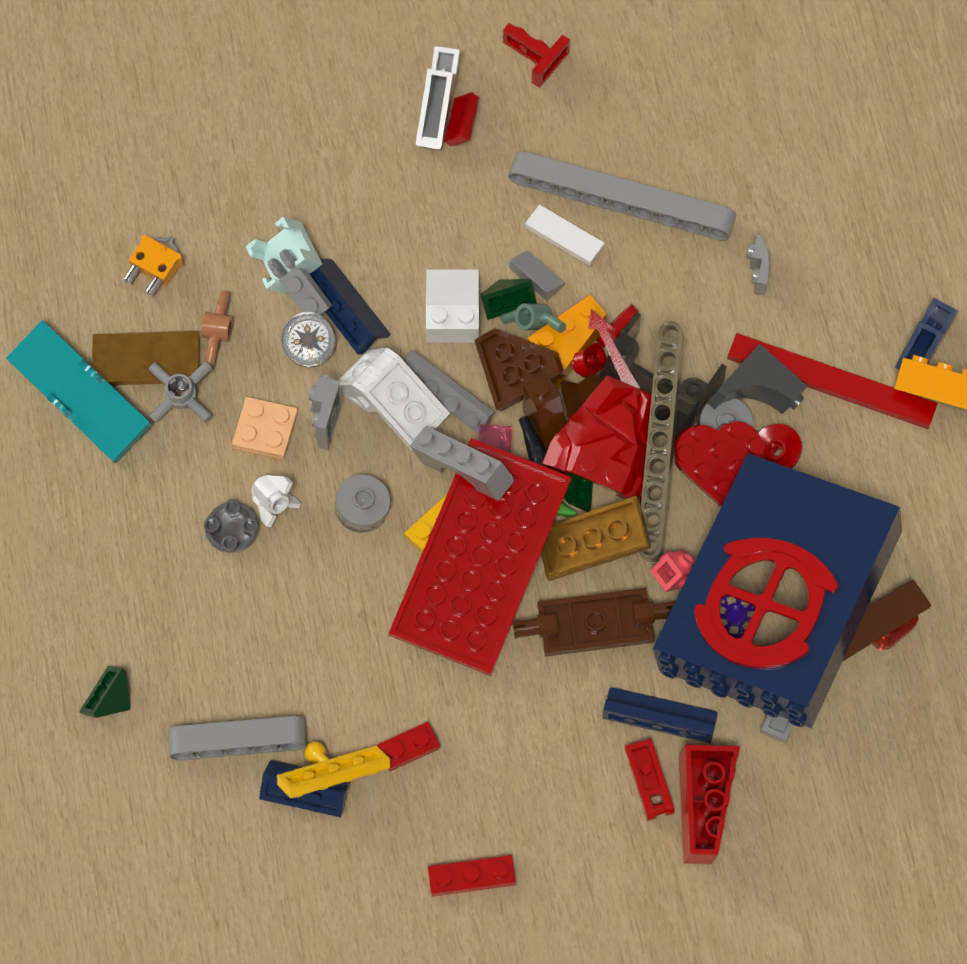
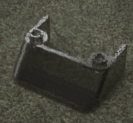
[599,312,727,440]

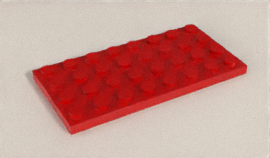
[388,438,572,676]

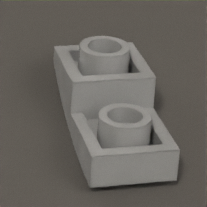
[747,234,769,296]

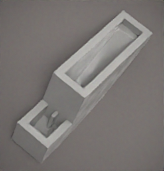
[415,46,462,150]

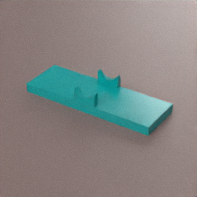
[6,320,152,463]

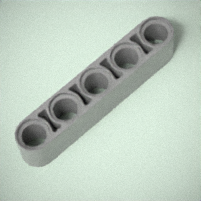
[168,716,306,760]

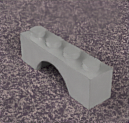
[410,426,514,501]

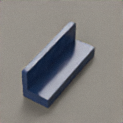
[259,760,351,818]

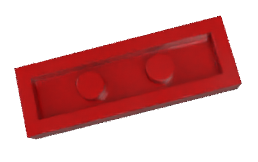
[427,855,516,897]

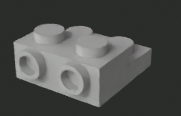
[309,375,342,450]

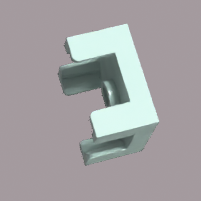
[245,216,322,294]

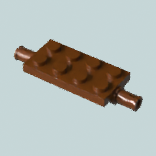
[513,588,676,657]

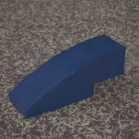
[895,298,959,370]

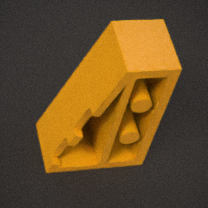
[527,295,606,389]
[894,355,967,409]

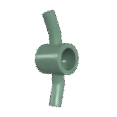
[501,303,566,333]

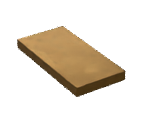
[92,331,199,386]
[541,496,651,581]

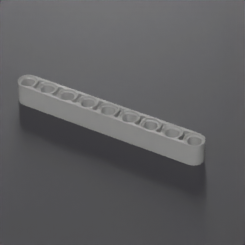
[508,151,736,241]

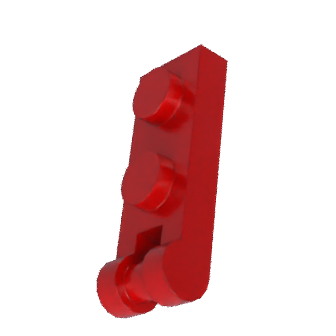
[624,739,675,821]

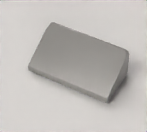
[509,250,565,301]

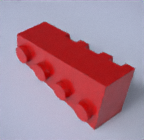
[679,745,740,864]

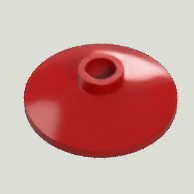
[758,424,802,469]

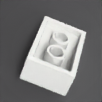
[426,269,479,343]

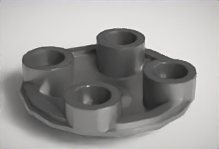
[204,499,259,553]

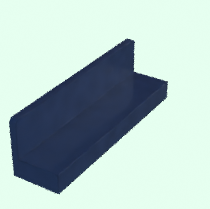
[310,259,391,354]
[602,687,718,744]

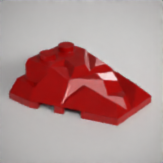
[542,375,652,504]

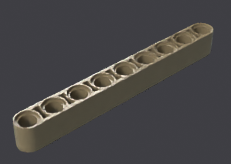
[639,321,684,562]

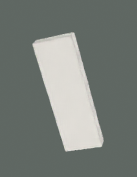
[525,204,605,266]

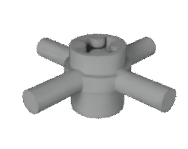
[148,361,212,423]

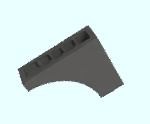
[707,344,808,414]

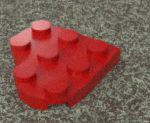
[673,421,765,507]

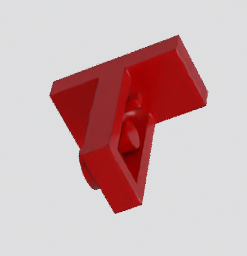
[503,23,570,88]

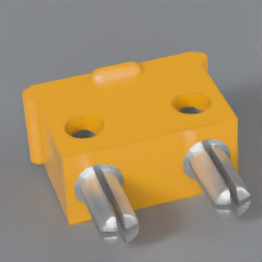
[124,235,184,296]

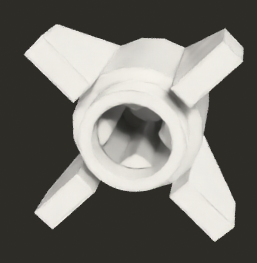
[251,475,301,527]

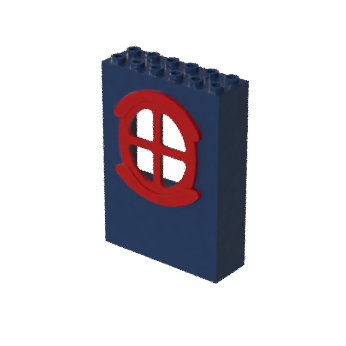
[653,453,902,728]

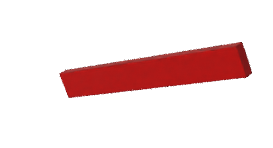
[727,333,938,429]

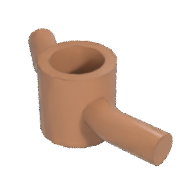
[201,290,233,366]

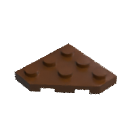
[474,328,565,411]

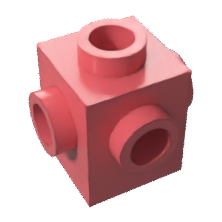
[650,550,695,592]

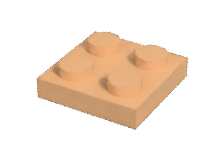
[232,397,298,460]

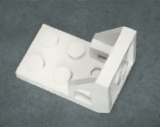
[338,348,450,451]

